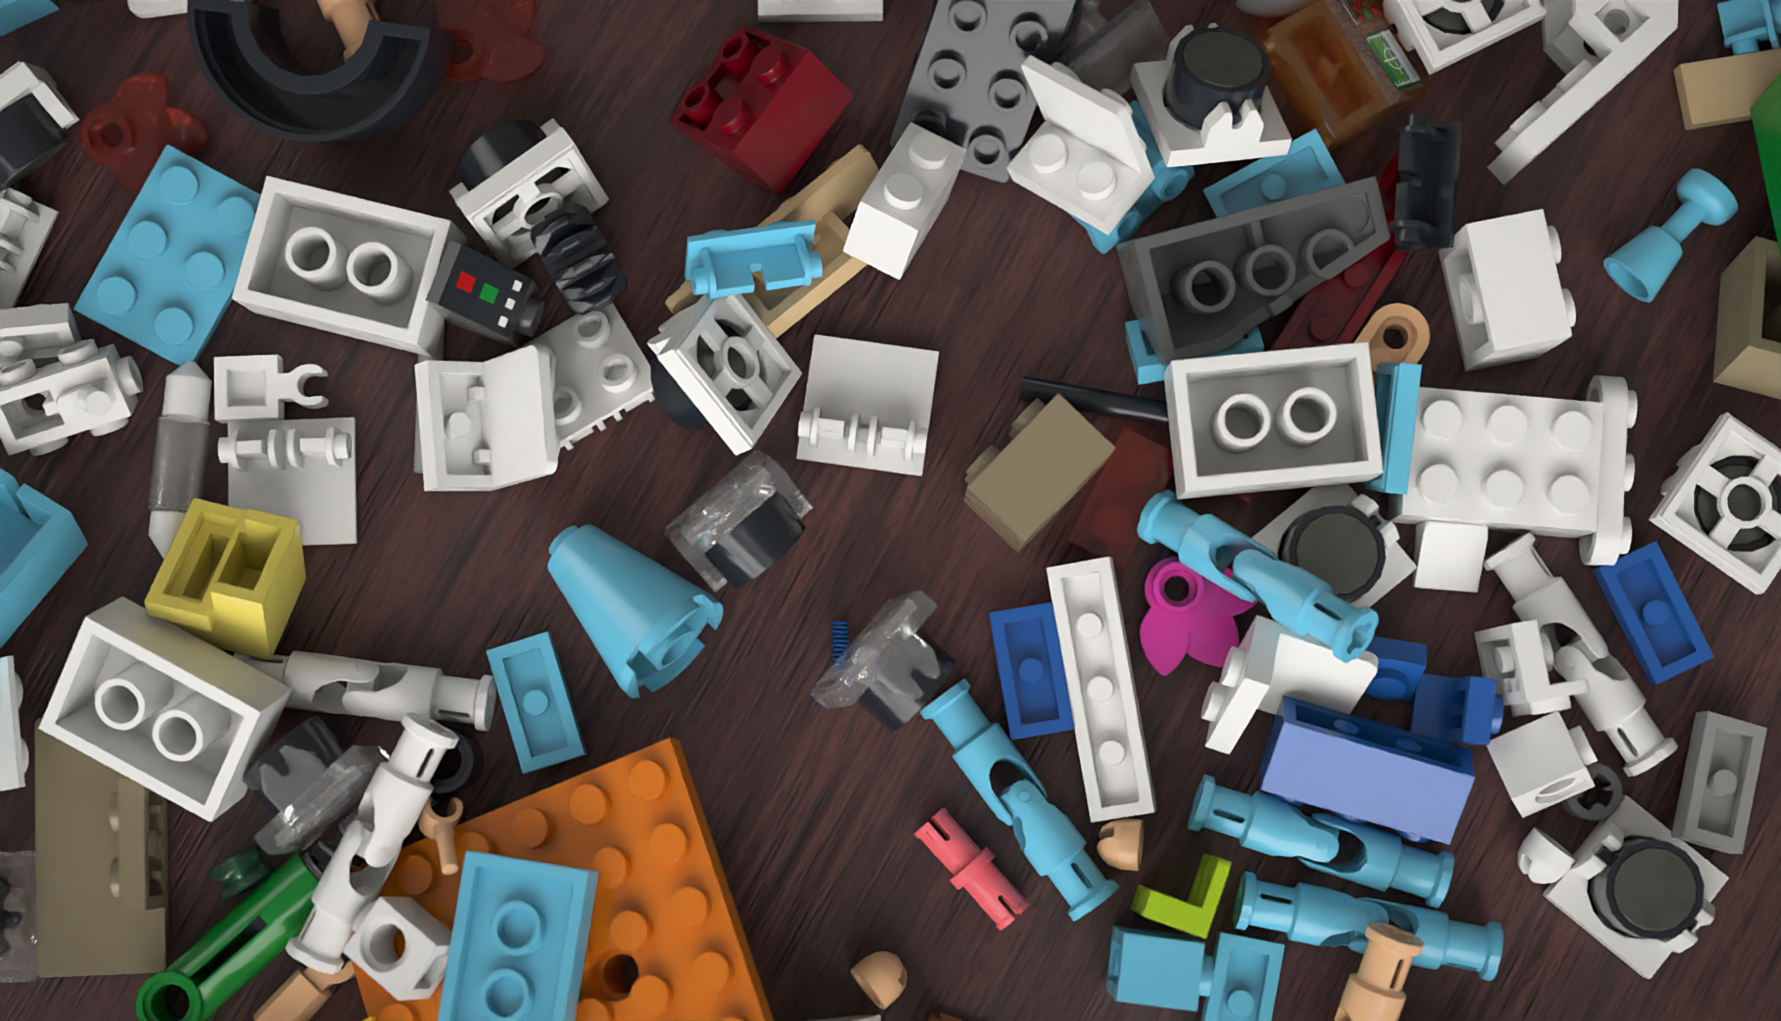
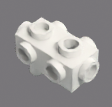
[0,339,143,456]

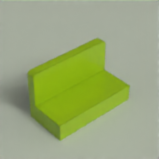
[1130,853,1232,939]

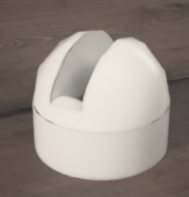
[1517,827,1576,884]

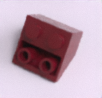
[669,24,854,196]

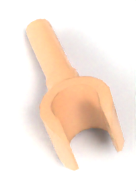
[417,797,463,875]

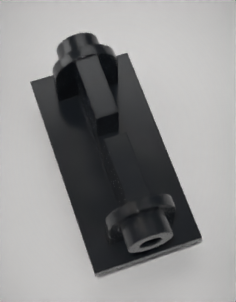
[1389,114,1462,252]

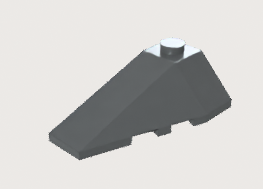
[1116,176,1391,366]

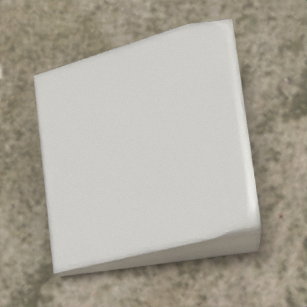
[1412,521,1488,593]

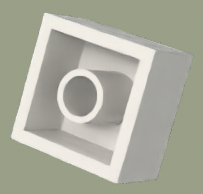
[1438,209,1576,372]

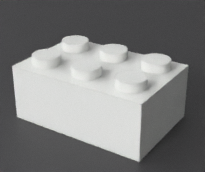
[232,176,467,357]
[1164,342,1383,500]
[1387,387,1605,538]
[39,596,292,822]

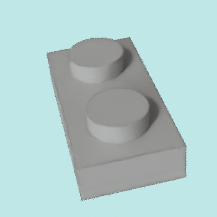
[1671,711,1767,854]

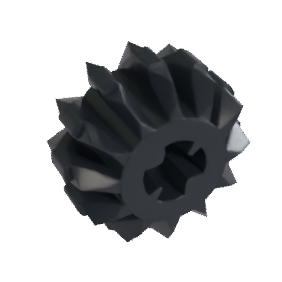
[531,203,628,316]

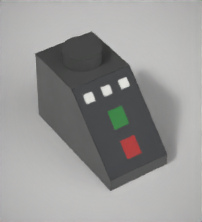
[426,240,544,349]

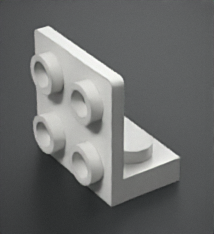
[1006,55,1155,235]

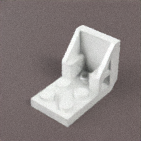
[1487,0,1678,185]

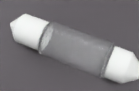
[148,361,212,559]

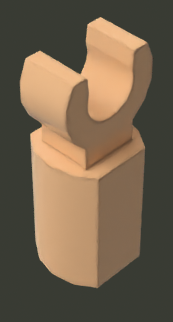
[253,960,355,1021]

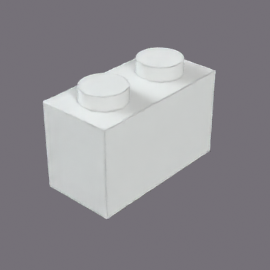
[843,122,967,280]

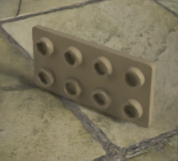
[35,718,169,978]

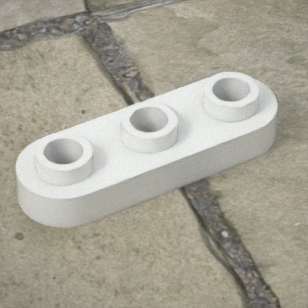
[1579,375,1637,566]

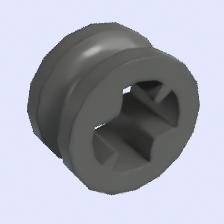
[1560,763,1623,820]

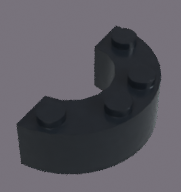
[187,0,457,144]

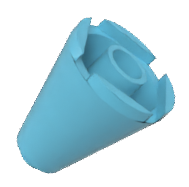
[548,524,723,699]

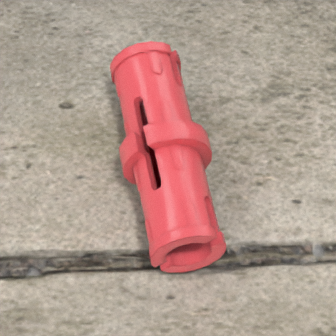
[914,806,1031,931]

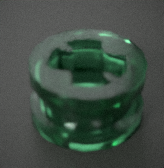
[208,844,275,902]

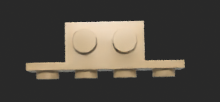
[665,144,879,338]

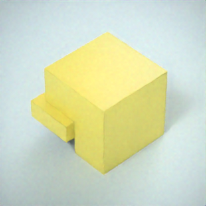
[144,498,306,661]

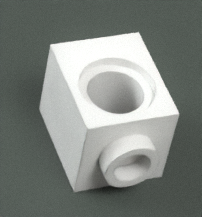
[1486,711,1597,818]
[342,897,452,1001]

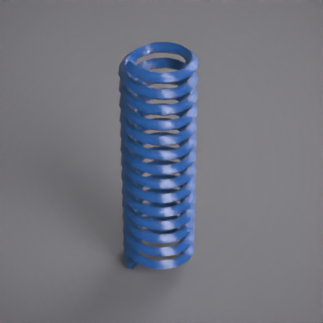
[830,621,851,687]

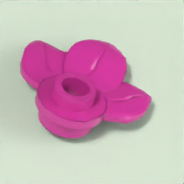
[1139,557,1258,676]

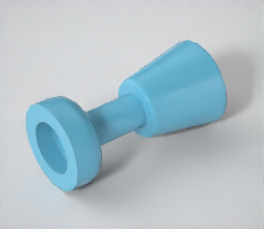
[1603,168,1738,303]

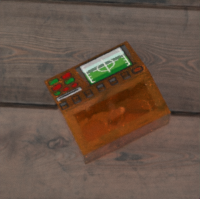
[1261,0,1431,152]

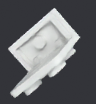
[415,345,560,491]
[1201,615,1378,754]

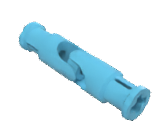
[1137,489,1378,664]
[920,678,1119,921]
[1188,774,1455,908]
[1233,871,1504,981]

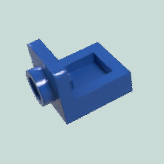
[1409,674,1504,746]

